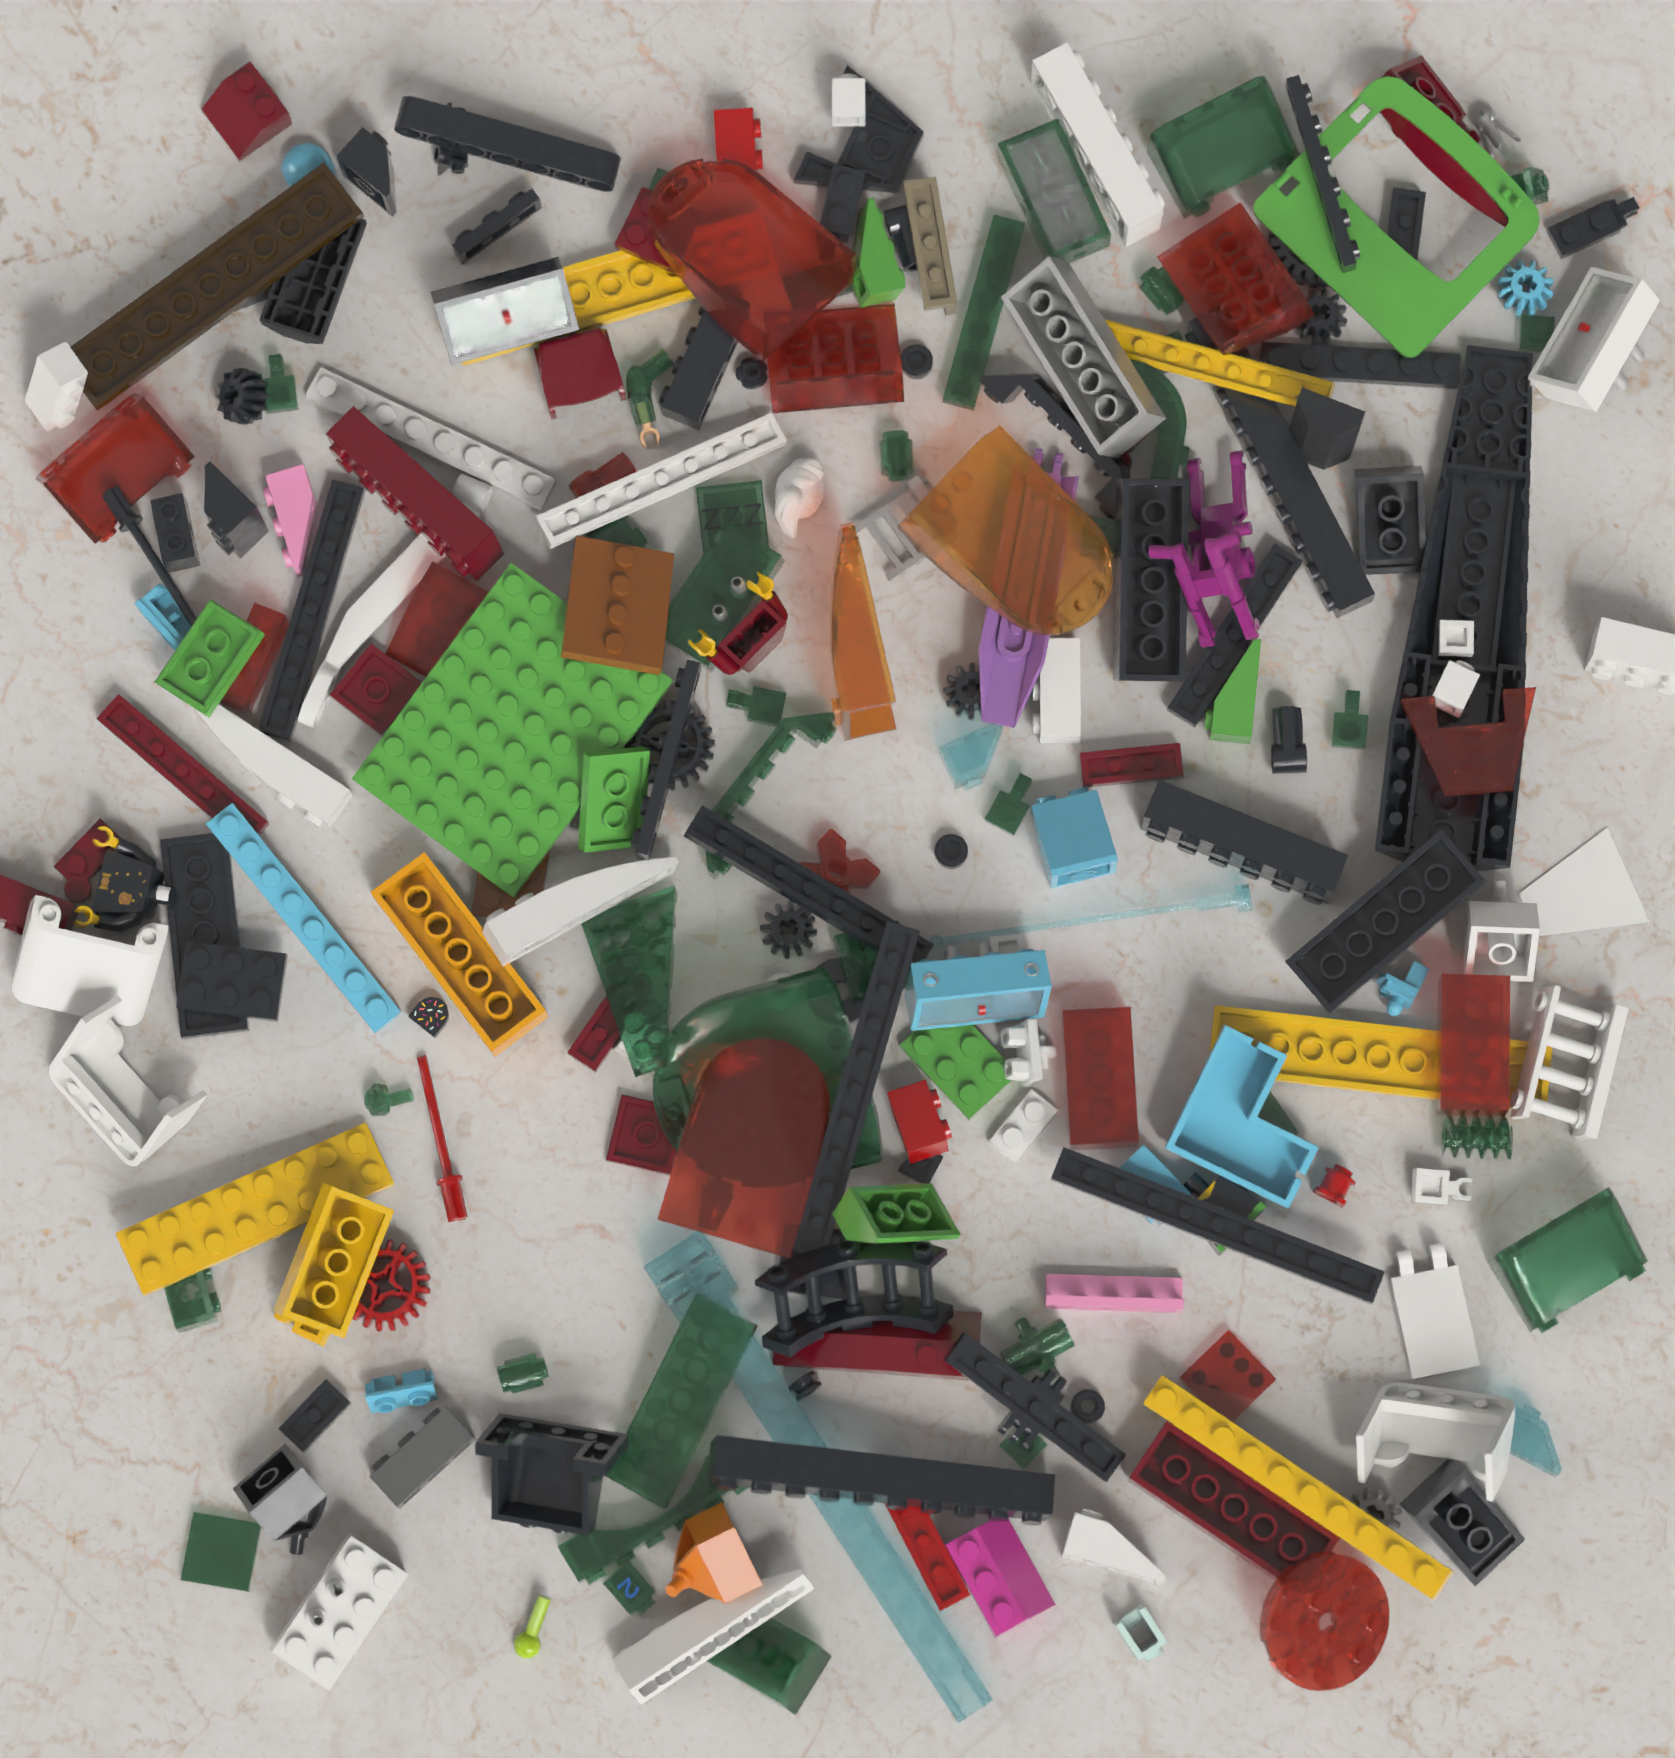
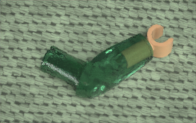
[626,348,674,449]

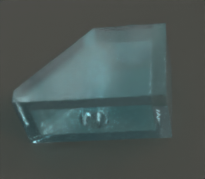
[939,724,1003,790]
[1510,1404,1562,1477]

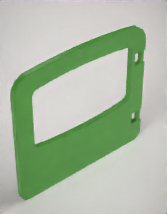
[1253,76,1540,358]

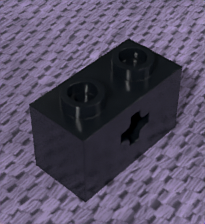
[150,493,200,573]

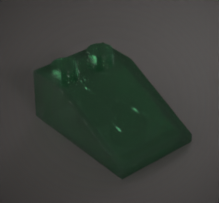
[706,1618,832,1716]

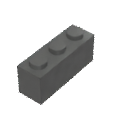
[369,1407,476,1509]

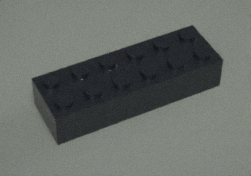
[1113,478,1189,682]
[1141,780,1349,905]
[1285,829,1486,1014]

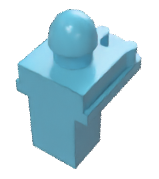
[1377,961,1429,1016]

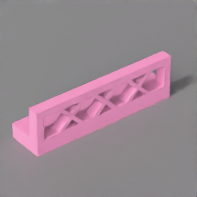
[1045,1274,1184,1313]

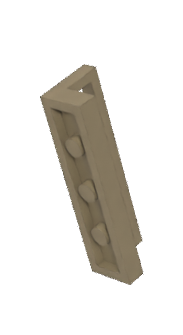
[903,176,957,315]

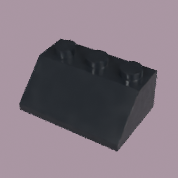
[204,461,269,559]

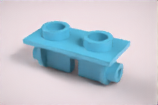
[365,1368,438,1413]

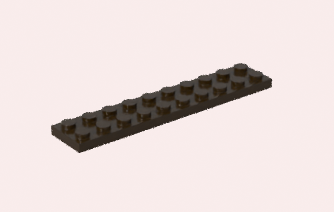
[70,163,364,411]

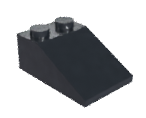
[1355,466,1426,575]
[1399,1459,1526,1586]

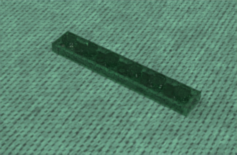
[942,215,1025,411]

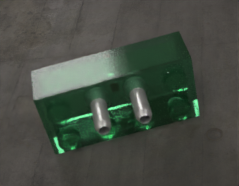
[665,520,785,673]

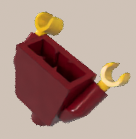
[688,571,788,675]

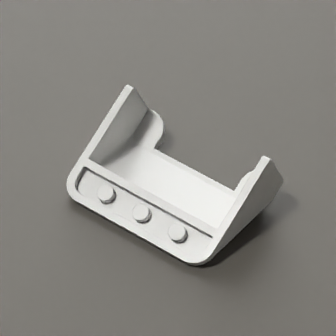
[11,895,169,1027]

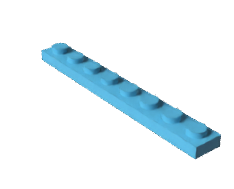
[206,803,402,1034]

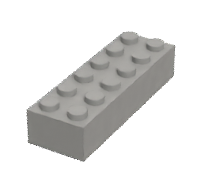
[1001,256,1166,459]

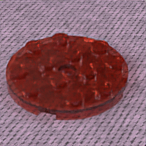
[1260,1552,1390,1691]

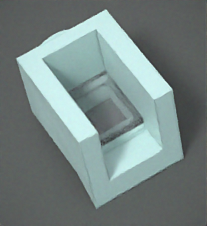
[1112,1605,1167,1662]

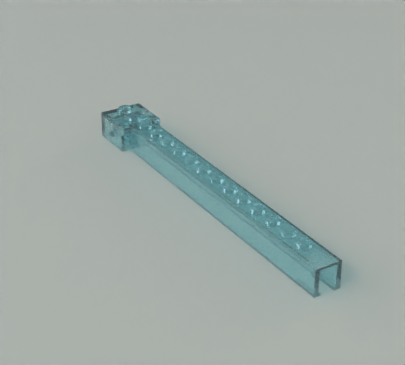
[643,1229,993,1724]

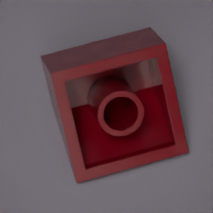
[201,62,292,162]

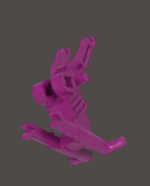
[1149,450,1260,648]

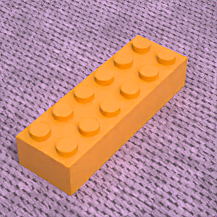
[370,852,549,1057]

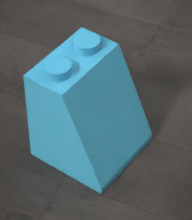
[1031,787,1118,889]

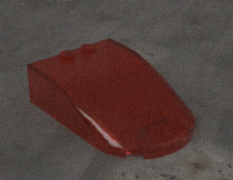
[648,158,856,362]
[657,1038,830,1259]

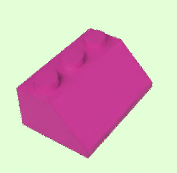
[945,1519,1056,1638]

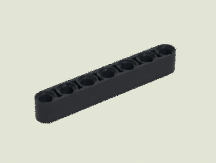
[394,96,621,192]

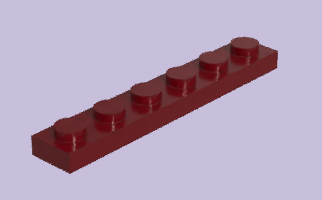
[96,694,269,835]

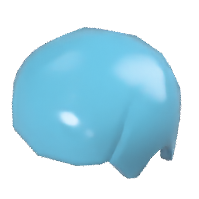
[281,143,336,186]

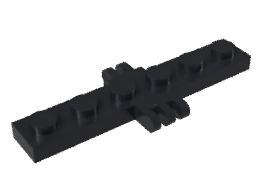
[943,1332,1126,1483]

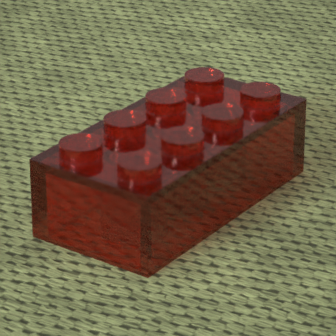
[1436,974,1510,1117]
[1062,1007,1139,1150]

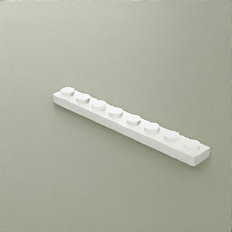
[305,367,557,511]
[535,413,787,549]

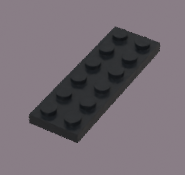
[160,833,250,1039]

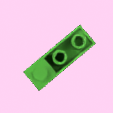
[849,198,906,308]

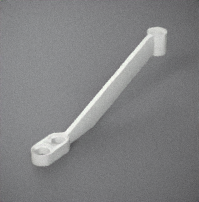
[298,474,493,728]

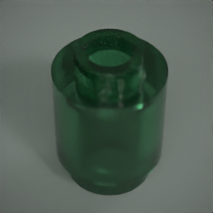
[1139,266,1187,316]
[879,430,914,482]
[496,1352,549,1394]

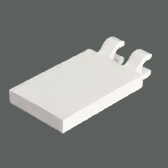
[1390,1243,1480,1380]

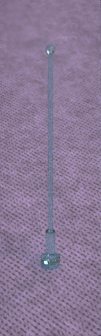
[929,884,1252,948]

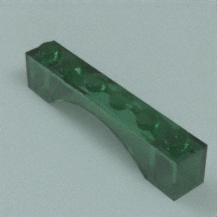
[557,1454,750,1585]

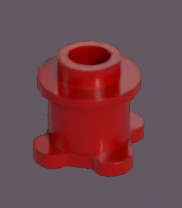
[1313,1164,1356,1208]

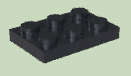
[176,941,288,1022]

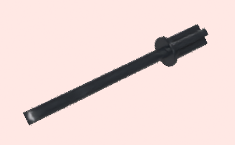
[102,485,197,626]

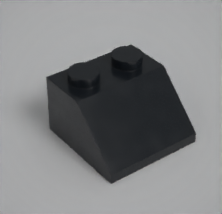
[336,127,397,217]

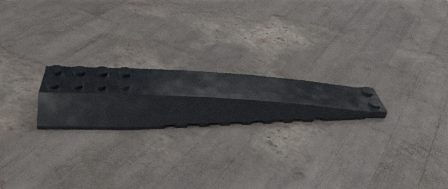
[1375,345,1533,871]

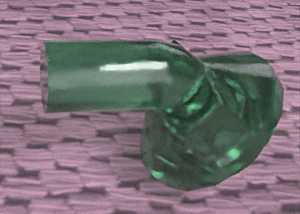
[364,1083,414,1117]

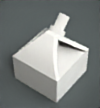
[1463,881,1540,982]

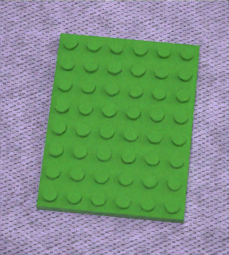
[352,563,674,898]

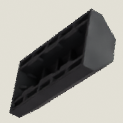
[259,219,367,344]
[1289,387,1365,470]

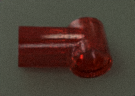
[569,452,637,498]

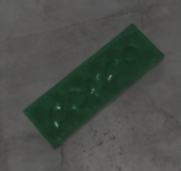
[606,1293,758,1509]

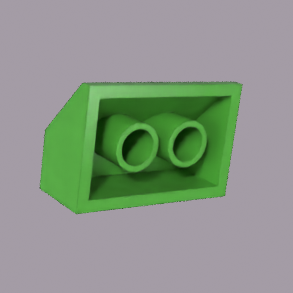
[832,1183,961,1243]

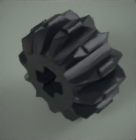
[1291,288,1347,345]
[215,368,271,425]
[943,662,981,720]
[760,901,818,960]

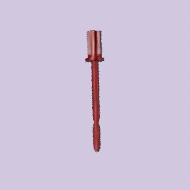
[417,1055,468,1222]

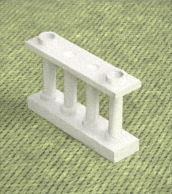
[1510,985,1629,1141]

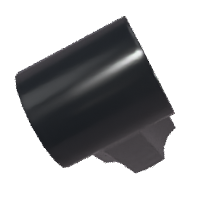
[884,204,917,272]
[1271,706,1307,774]

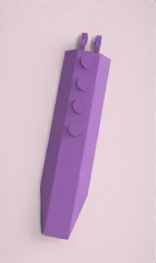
[978,448,1079,728]

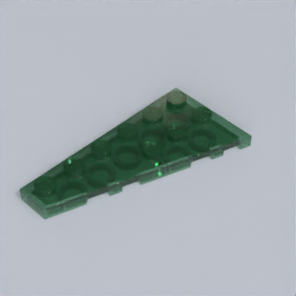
[582,885,677,1078]

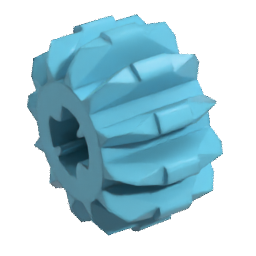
[1498,260,1554,317]

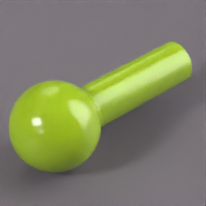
[513,1594,551,1659]

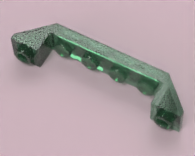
[705,712,838,880]

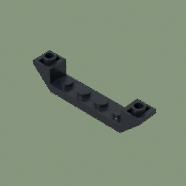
[979,374,1130,519]

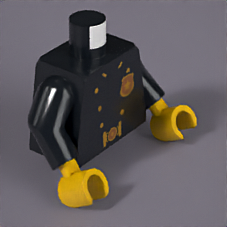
[73,826,176,932]

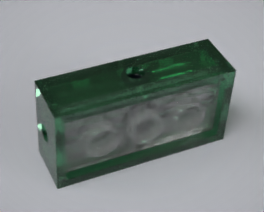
[997,118,1111,263]

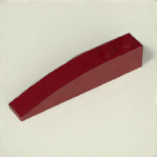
[1380,55,1508,227]
[772,1310,982,1381]

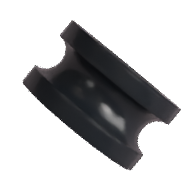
[788,1370,822,1402]

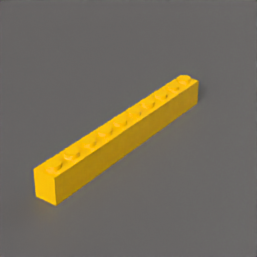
[1143,1375,1454,1600]

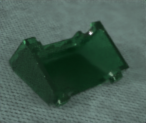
[1147,76,1300,219]
[1487,1187,1649,1333]

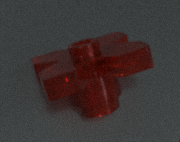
[800,829,881,893]

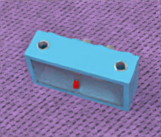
[905,943,1052,1031]

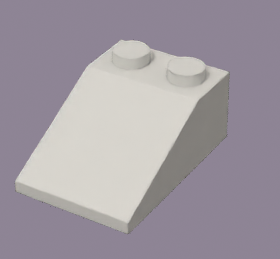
[1061,1509,1166,1586]

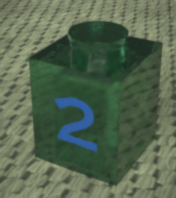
[603,1560,657,1616]

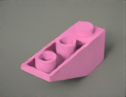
[262,464,316,576]

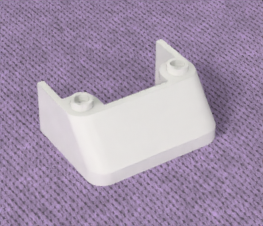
[49,996,207,1166]
[1356,1382,1515,1501]

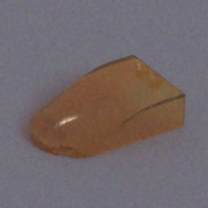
[896,425,1113,635]
[829,521,896,741]

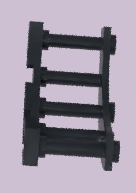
[754,1240,954,1357]

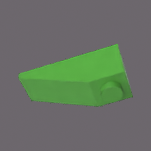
[1204,639,1261,744]

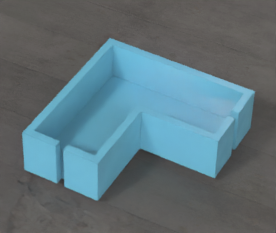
[1164,1024,1319,1209]

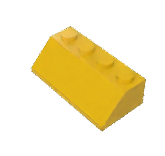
[273,1183,394,1338]

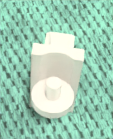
[1000,1019,1057,1087]

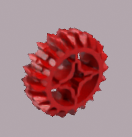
[352,1239,431,1332]

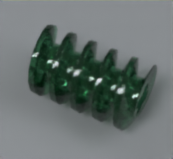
[1441,1115,1513,1160]

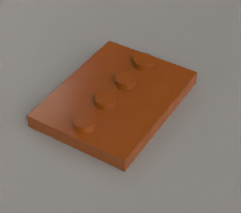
[560,536,674,675]

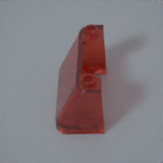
[35,393,195,544]

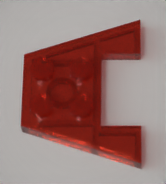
[1401,687,1536,797]

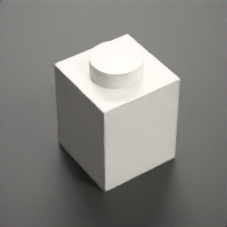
[832,74,865,127]
[1428,660,1480,718]

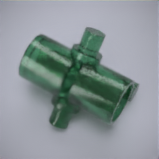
[1000,1317,1075,1381]

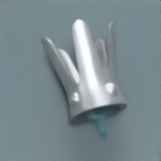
[1475,110,1521,159]

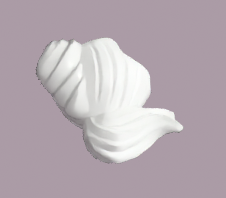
[774,458,825,539]

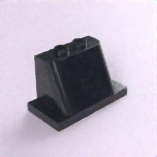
[475,1413,629,1536]

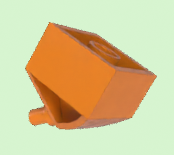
[666,1502,762,1603]

